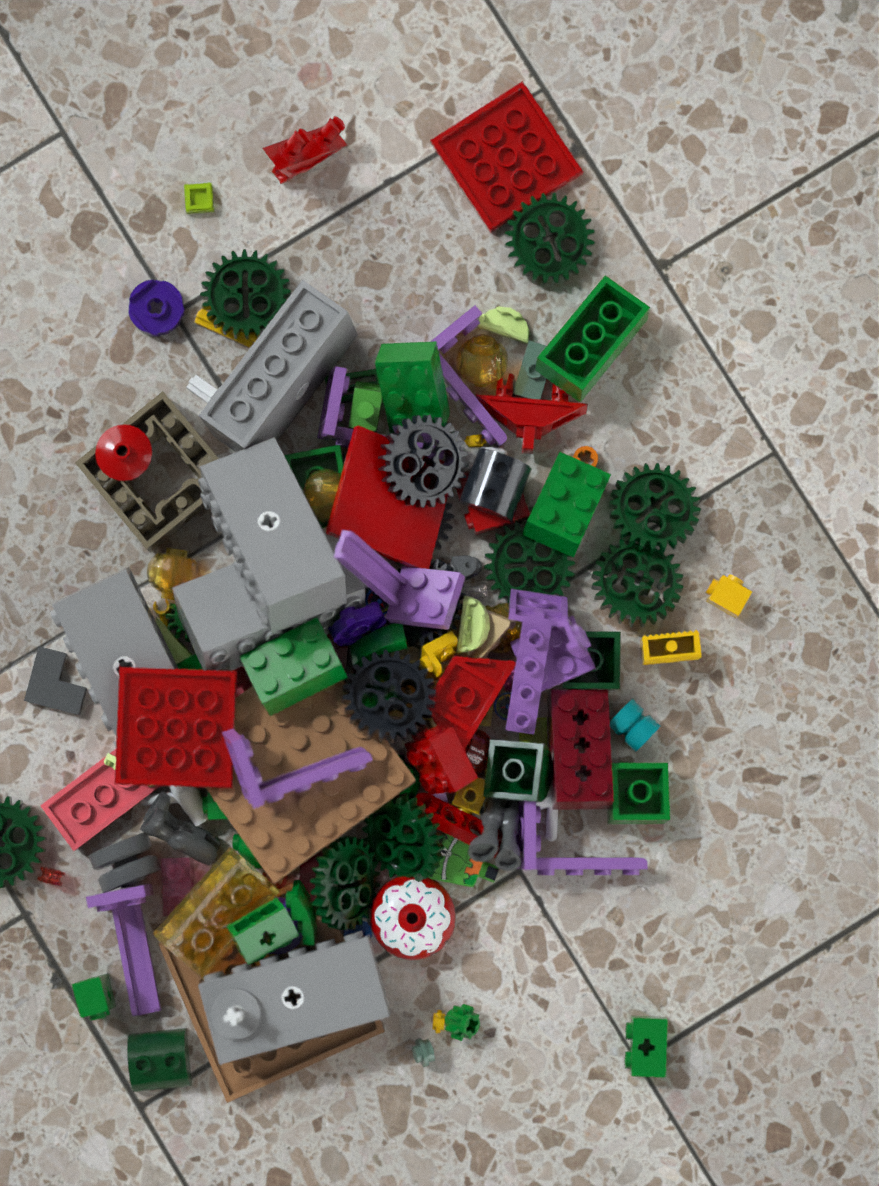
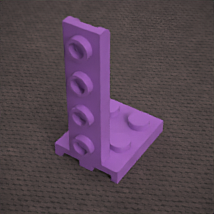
[430,305,507,447]
[317,366,444,460]
[334,530,465,630]
[506,589,568,734]
[510,615,596,692]
[222,729,373,809]
[516,800,648,875]
[86,884,162,1016]

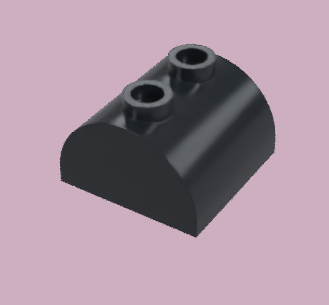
[459,448,532,522]

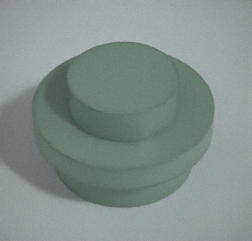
[412,1038,435,1067]

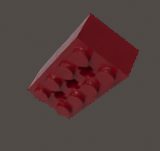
[547,689,614,810]

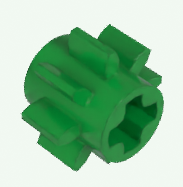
[445,1004,480,1041]

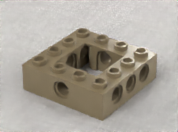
[75,391,219,553]

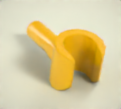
[153,599,172,628]

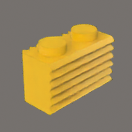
[640,630,702,665]

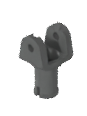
[448,555,482,582]

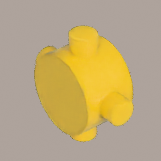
[463,435,486,447]
[432,1010,445,1033]

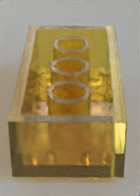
[153,847,280,979]

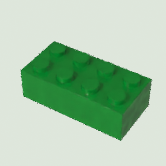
[535,275,650,402]

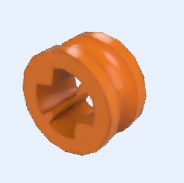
[573,446,598,467]

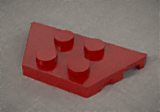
[429,656,516,750]

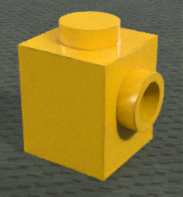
[705,574,752,619]
[452,777,485,815]

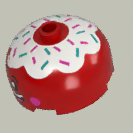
[370,876,456,960]

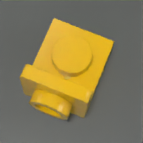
[420,631,458,680]

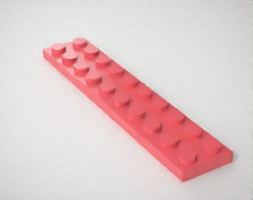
[40,666,253,851]

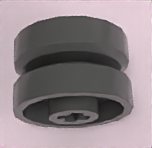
[88,833,162,893]

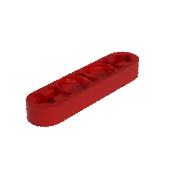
[416,793,502,858]

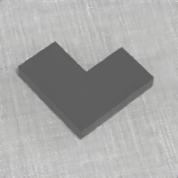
[24,646,87,715]

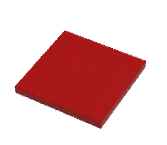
[430,81,583,234]
[326,425,447,569]
[115,667,237,788]

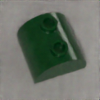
[563,631,621,690]
[483,739,552,802]
[127,1028,192,1092]

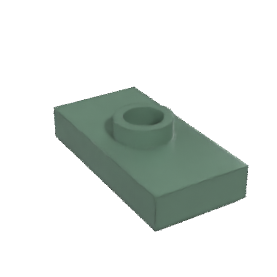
[512,341,547,400]

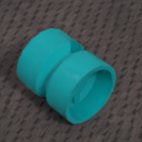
[610,698,661,752]

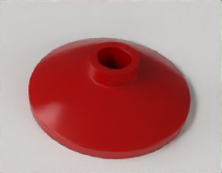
[95,424,152,481]

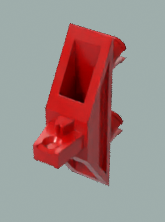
[262,116,347,184]
[476,372,588,454]

